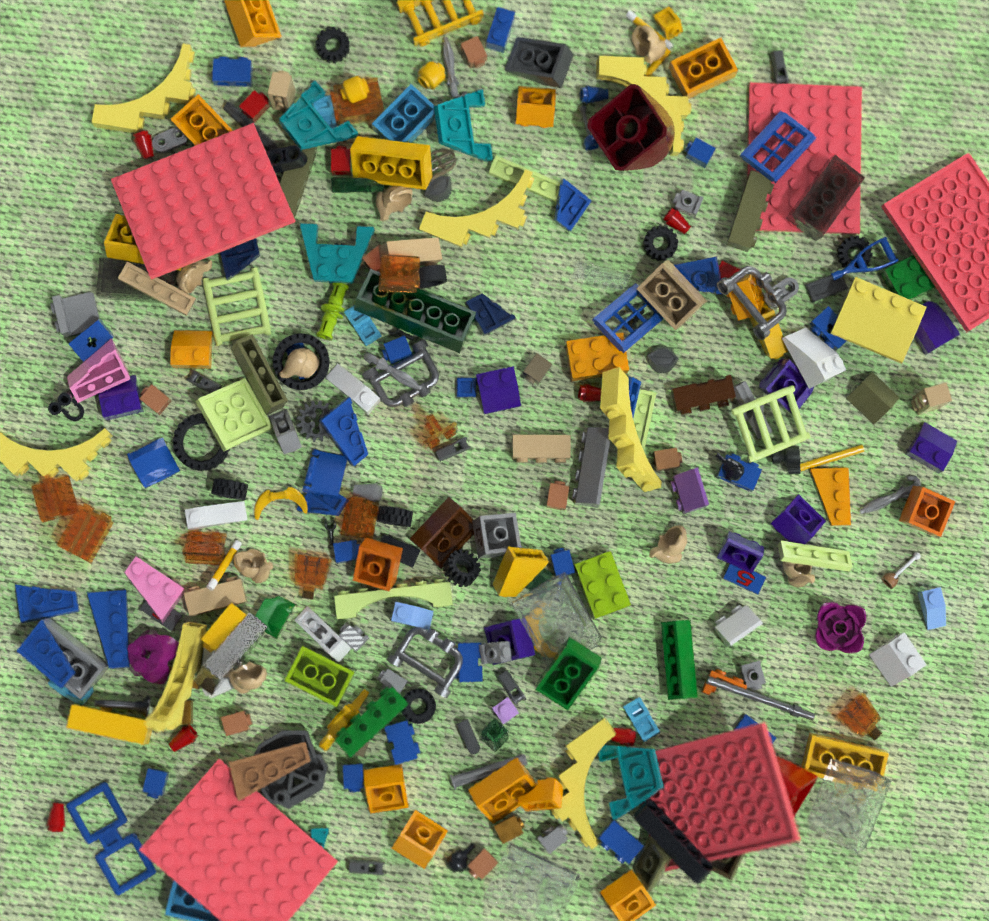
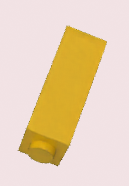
[749,304,788,359]
[492,547,548,597]
[201,603,247,653]

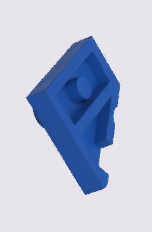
[554,179,592,231]
[297,492,349,516]

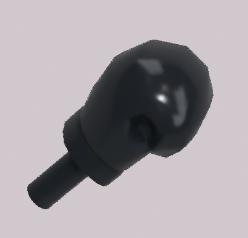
[715,453,745,481]
[445,843,475,873]

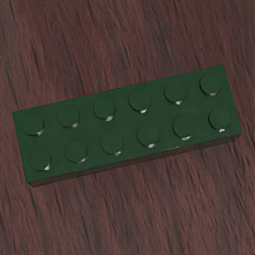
[354,269,476,353]

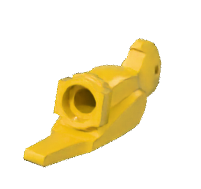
[319,689,369,751]

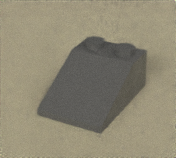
[505,37,574,88]

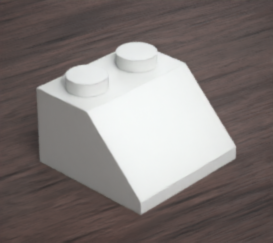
[714,605,763,647]
[869,633,927,687]

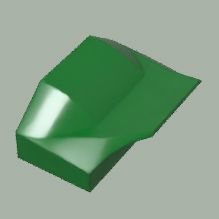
[255,595,295,639]

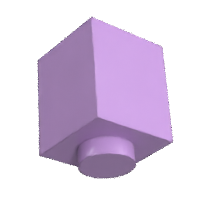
[492,697,519,724]

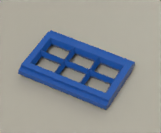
[740,111,817,183]
[592,283,664,353]

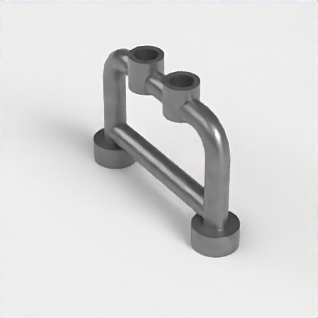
[717,266,787,340]
[362,339,439,407]
[386,627,463,698]

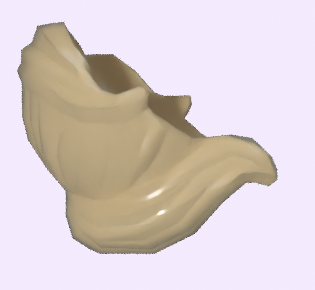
[632,25,667,64]
[376,186,413,221]
[176,260,212,294]
[279,348,319,378]
[649,525,687,564]
[233,549,273,583]
[782,561,815,588]
[223,662,267,694]

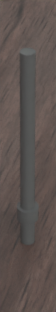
[706,676,815,721]

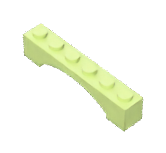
[334,579,453,620]

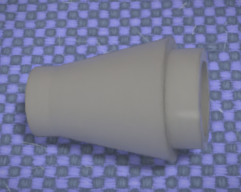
[353,483,383,502]

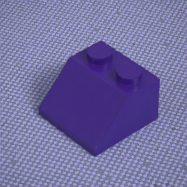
[476,366,521,414]
[99,375,144,420]
[906,422,957,474]
[771,494,826,544]
[717,531,764,574]
[484,617,535,665]

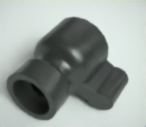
[772,446,801,474]

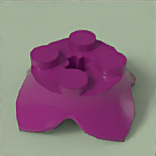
[815,602,866,654]
[128,629,179,684]

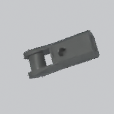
[771,50,789,84]
[186,369,222,393]
[435,437,471,462]
[497,670,526,706]
[456,719,480,754]
[349,859,385,875]

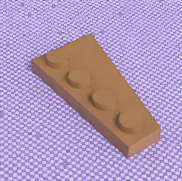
[229,742,310,801]

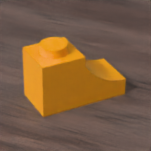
[517,777,564,811]

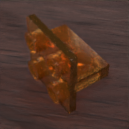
[378,254,420,293]
[423,413,458,450]
[32,476,79,523]
[341,496,379,539]
[183,531,227,565]

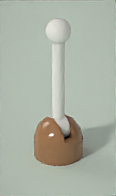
[881,552,921,589]

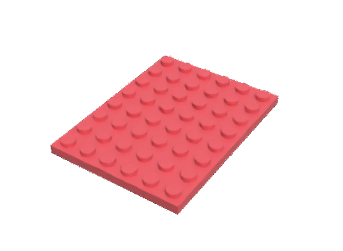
[747,82,862,235]
[111,123,295,280]
[881,153,989,333]
[640,722,800,871]
[140,759,338,921]

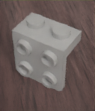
[50,292,100,337]

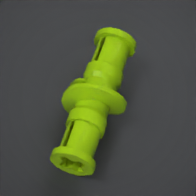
[316,283,349,341]

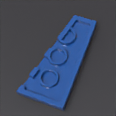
[87,590,130,669]

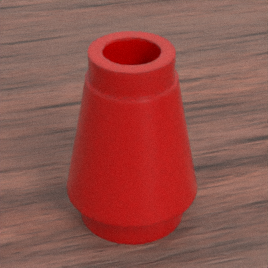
[133,130,155,160]
[663,207,691,234]
[578,384,601,403]
[168,725,198,752]
[611,728,637,747]
[46,803,66,832]

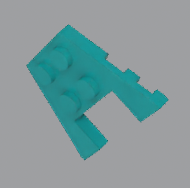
[279,80,358,150]
[434,89,493,162]
[300,223,375,284]
[597,745,664,820]

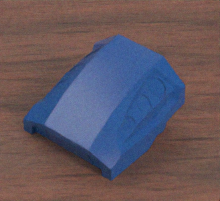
[127,437,180,488]

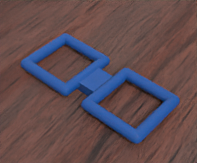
[66,782,156,896]

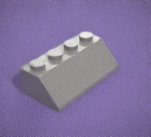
[572,427,610,508]
[43,618,109,699]

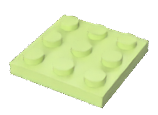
[196,378,273,452]

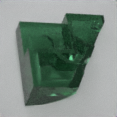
[331,177,384,193]

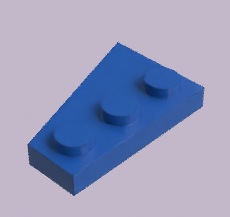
[674,256,722,294]
[319,397,368,466]
[15,585,80,623]
[17,620,75,689]

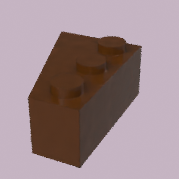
[671,375,736,416]

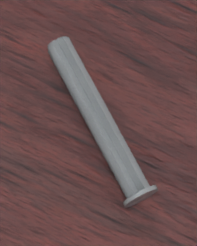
[450,754,527,790]

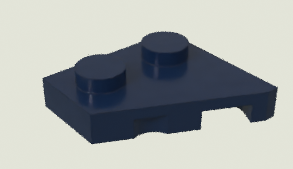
[220,238,260,280]
[465,293,516,336]

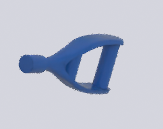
[831,237,899,280]

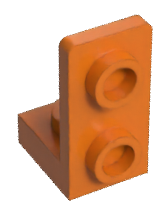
[701,669,747,695]

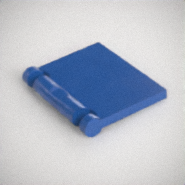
[302,449,347,498]

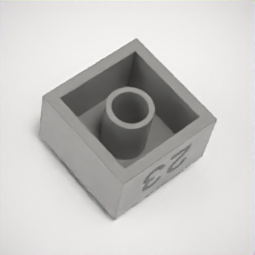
[472,513,521,559]

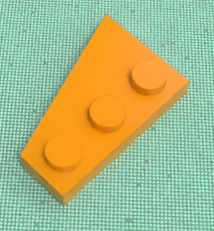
[810,468,851,526]

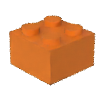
[899,486,956,537]
[353,537,403,591]

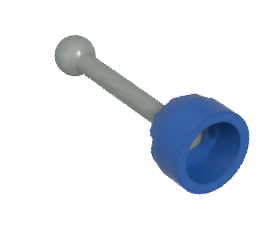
[579,106,600,151]

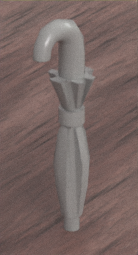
[443,37,467,99]
[363,352,422,391]
[859,475,921,514]

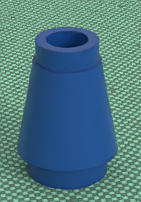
[580,85,609,104]

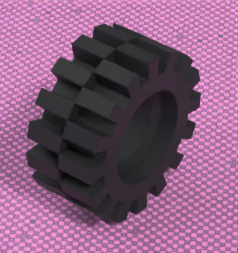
[315,27,350,63]
[643,225,678,261]
[836,235,873,268]
[211,478,248,500]
[377,506,413,527]
[443,549,481,587]
[402,689,436,724]

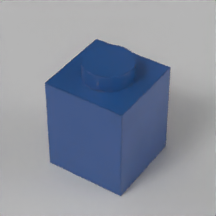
[685,137,716,168]
[382,336,412,364]
[333,540,361,564]
[550,548,575,578]
[343,764,364,792]
[142,768,169,799]

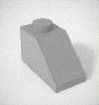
[269,409,302,454]

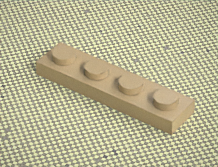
[118,262,196,316]

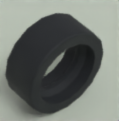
[410,265,447,289]

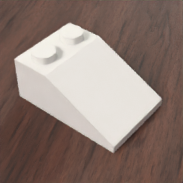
[782,328,846,389]

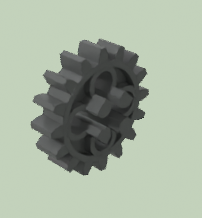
[296,400,333,442]

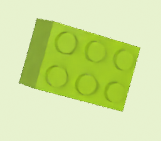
[573,551,631,619]
[284,646,356,707]

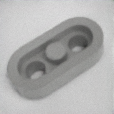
[152,126,189,154]
[763,278,799,308]

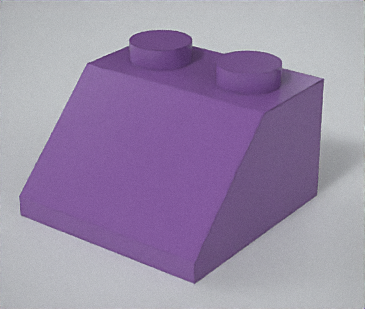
[670,467,709,514]

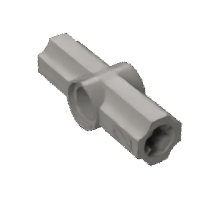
[734,381,772,439]

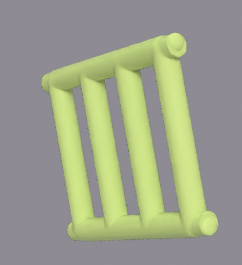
[202,267,271,346]
[731,385,811,463]

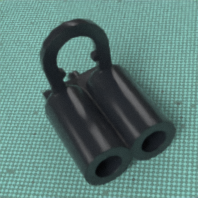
[48,389,84,421]

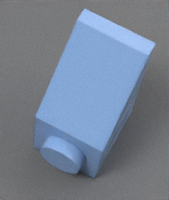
[918,587,946,630]
[391,602,434,630]

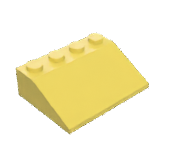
[831,277,926,364]

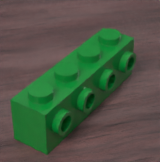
[661,620,698,700]
[334,686,409,758]

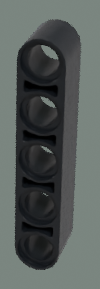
[266,145,308,173]
[634,799,713,884]

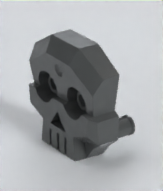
[253,730,329,809]

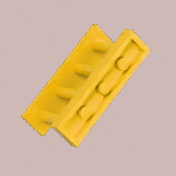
[397,0,484,47]

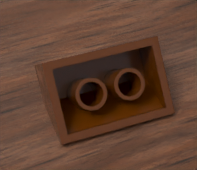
[410,497,474,569]

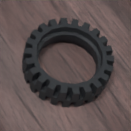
[273,333,330,390]
[173,413,230,471]

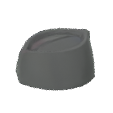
[424,175,452,202]
[647,345,679,373]

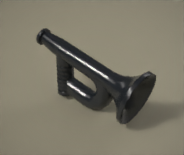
[94,695,150,719]

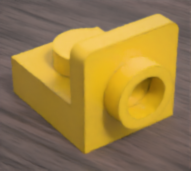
[653,6,683,40]

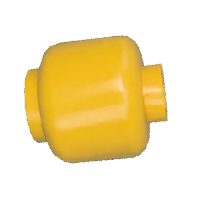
[417,61,445,89]
[340,75,370,104]

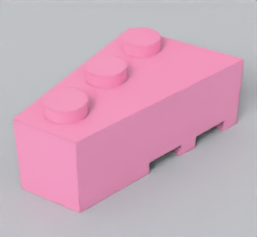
[67,338,131,403]
[125,557,185,623]

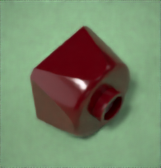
[587,84,675,171]

